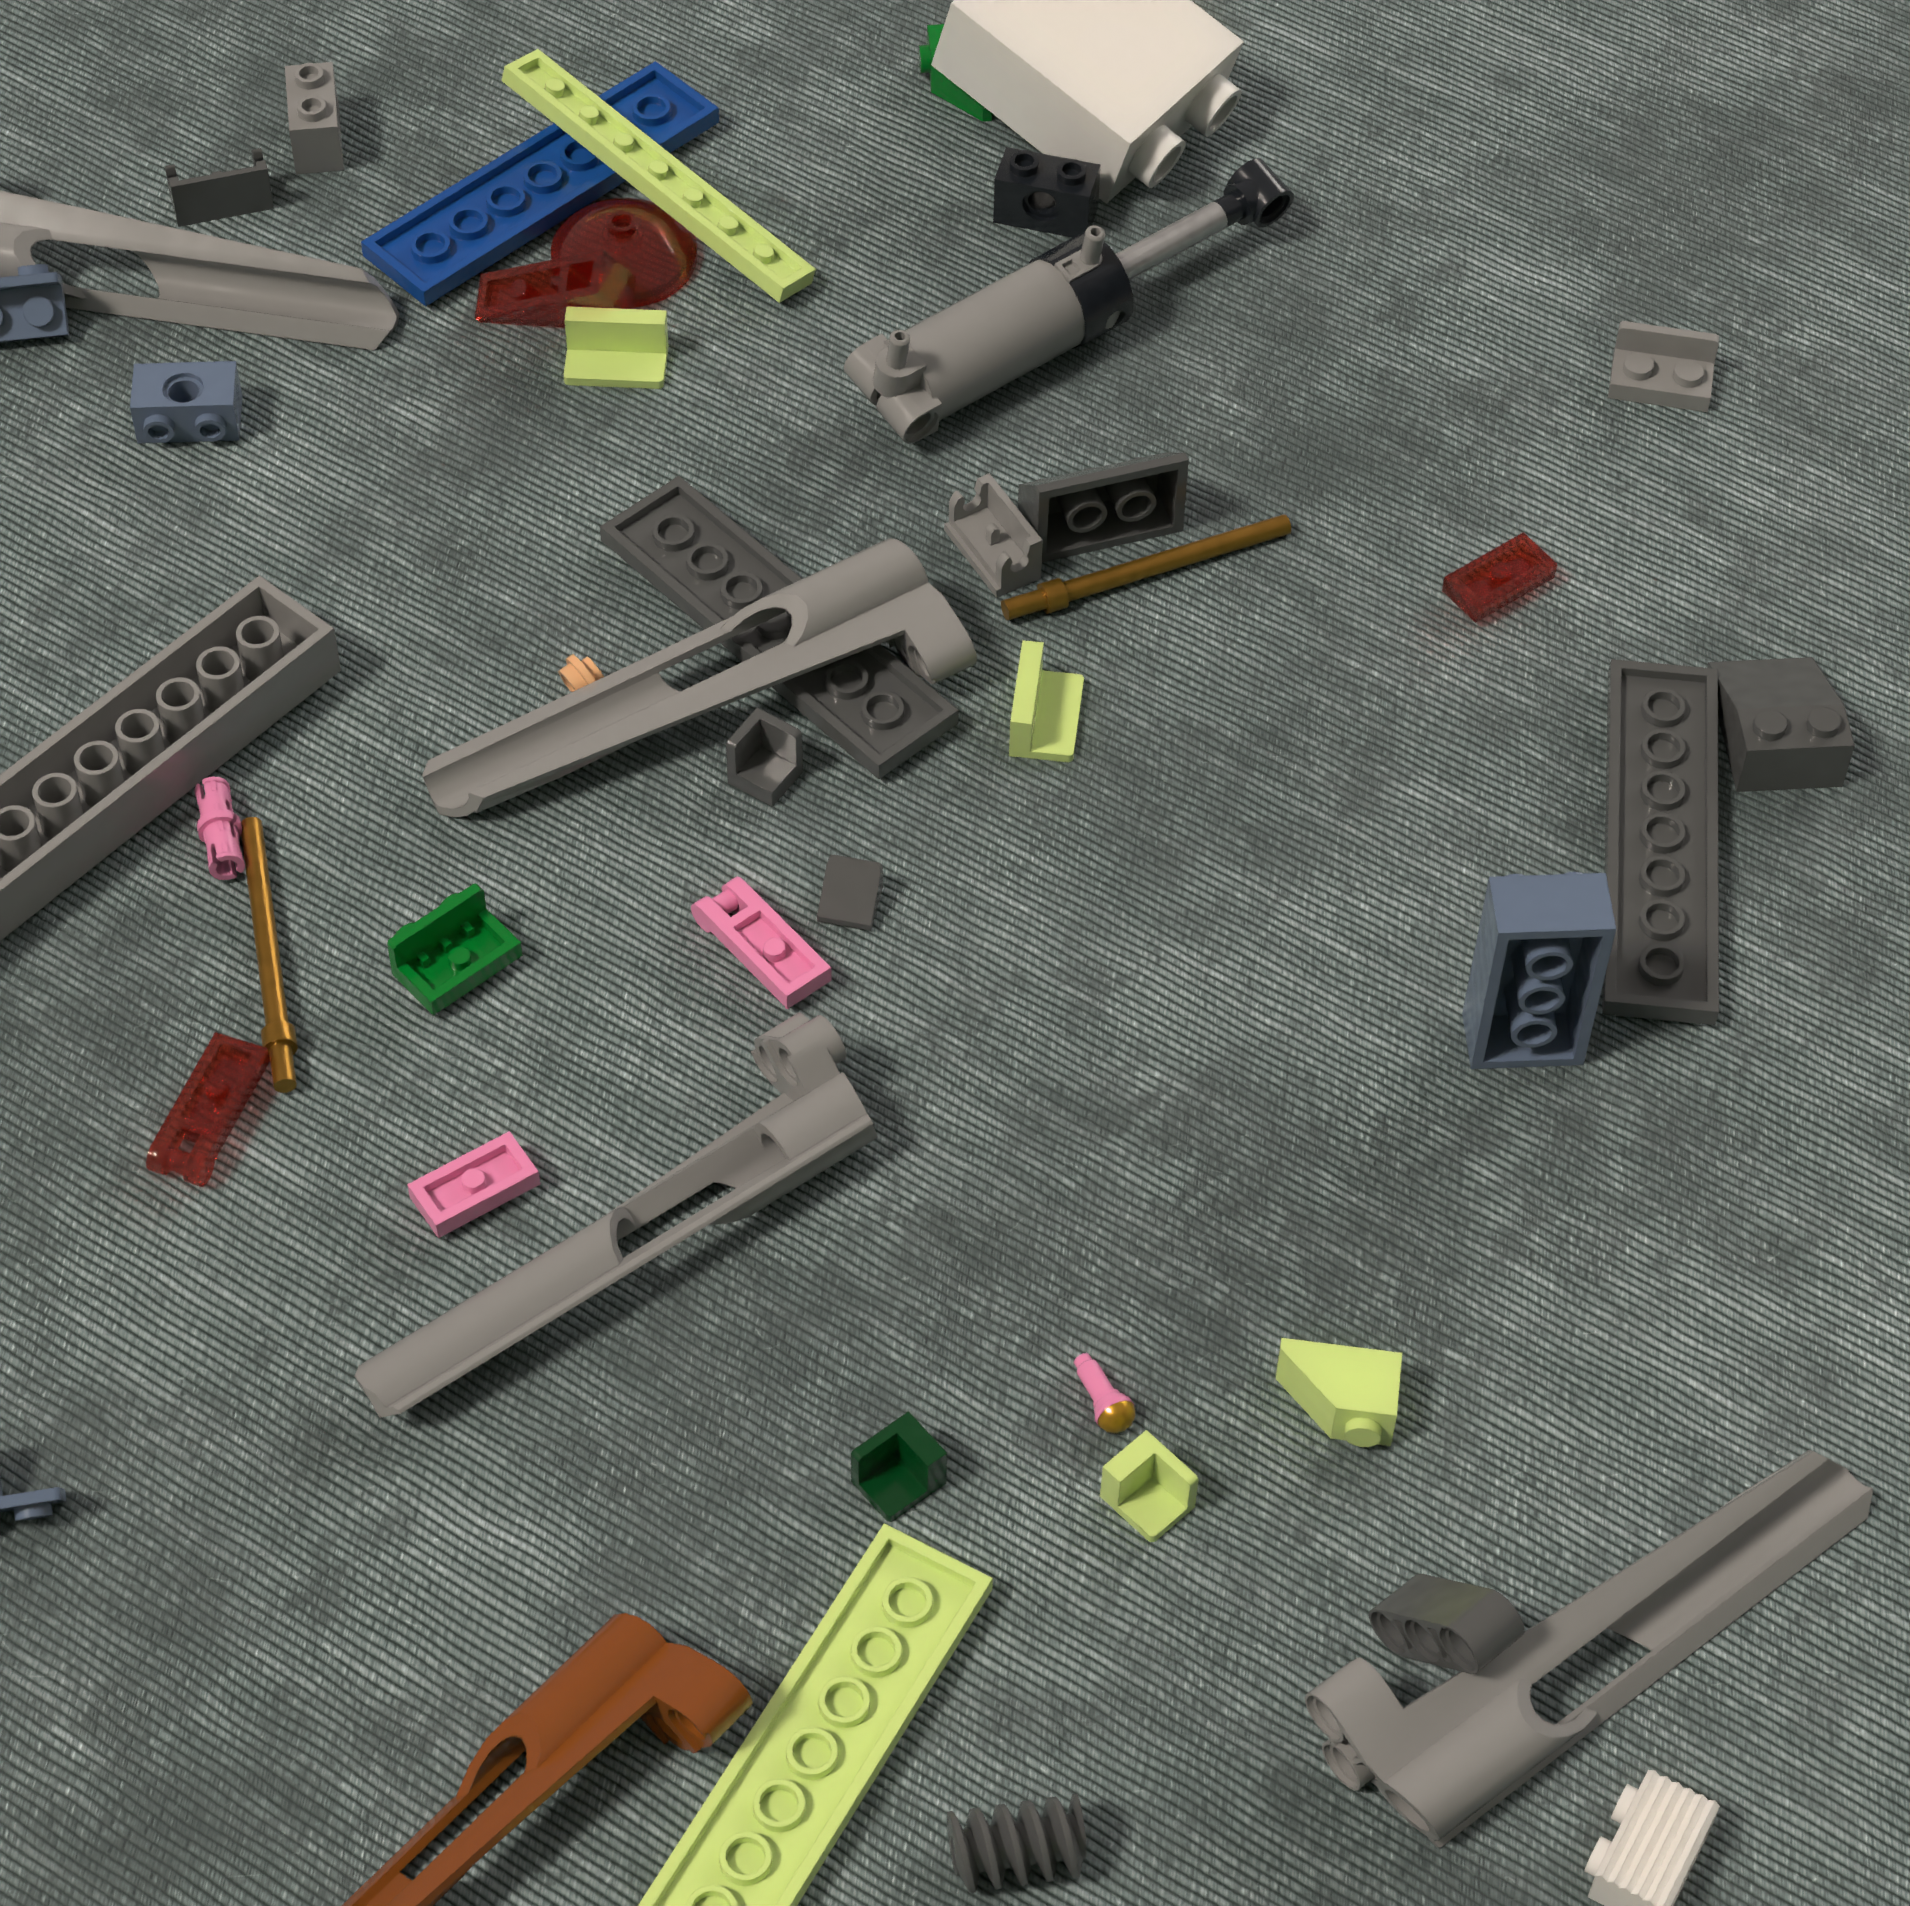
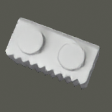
[1584,1770,1720,1906]

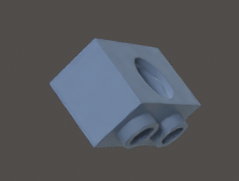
[130,361,242,444]

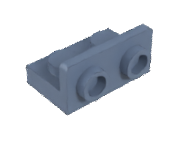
[0,264,70,343]

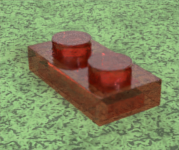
[1442,532,1557,623]

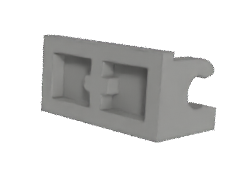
[944,473,1043,598]

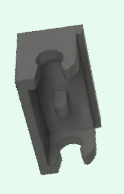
[165,148,274,227]

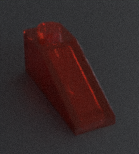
[474,249,636,328]

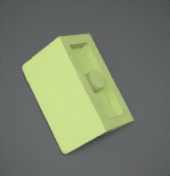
[564,306,669,389]
[1009,640,1084,762]

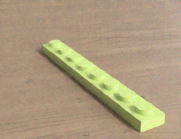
[502,49,816,303]

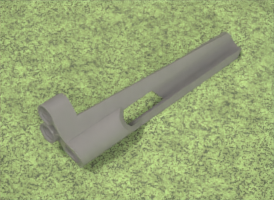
[0,190,400,350]
[422,538,977,817]
[354,1013,878,1418]
[1305,1450,1873,1848]

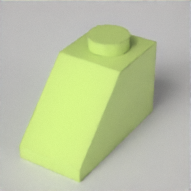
[1276,1338,1402,1447]

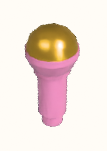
[1074,1353,1136,1433]

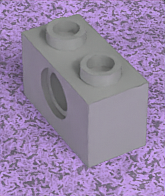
[285,62,344,174]

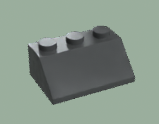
[1018,452,1189,563]

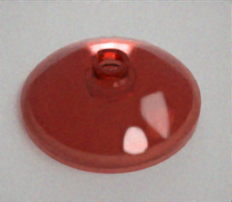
[551,198,698,309]

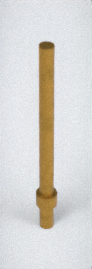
[1001,514,1291,620]
[241,817,298,1093]

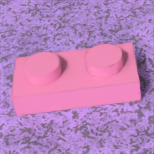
[407,1131,540,1238]

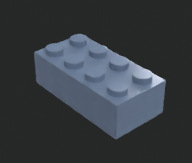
[1462,872,1616,1069]

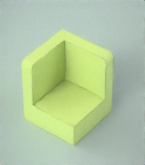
[1100,1430,1199,1542]

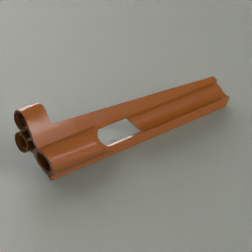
[342,1613,753,1906]

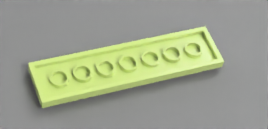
[638,1523,993,1906]

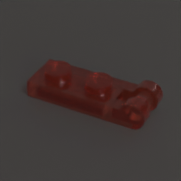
[146,1032,270,1187]

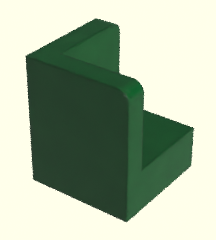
[851,1411,947,1522]

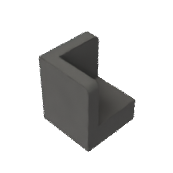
[726,707,803,807]

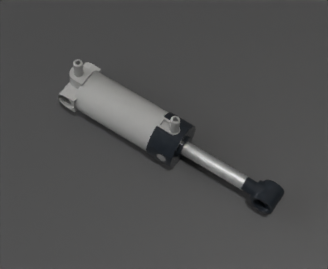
[844,158,1294,444]

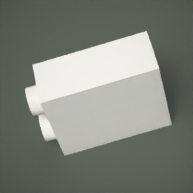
[931,0,1244,204]

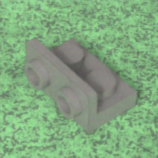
[1608,321,1719,412]

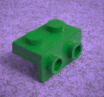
[387,883,523,1016]

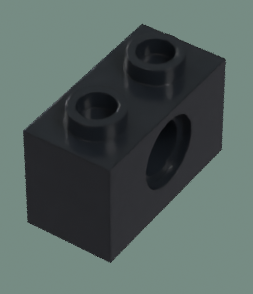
[993,147,1101,238]

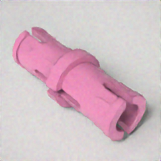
[194,776,245,880]

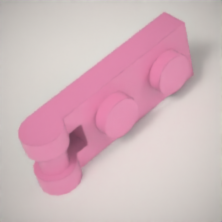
[691,876,831,1009]

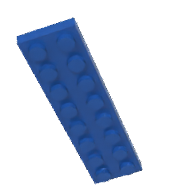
[361,61,719,307]

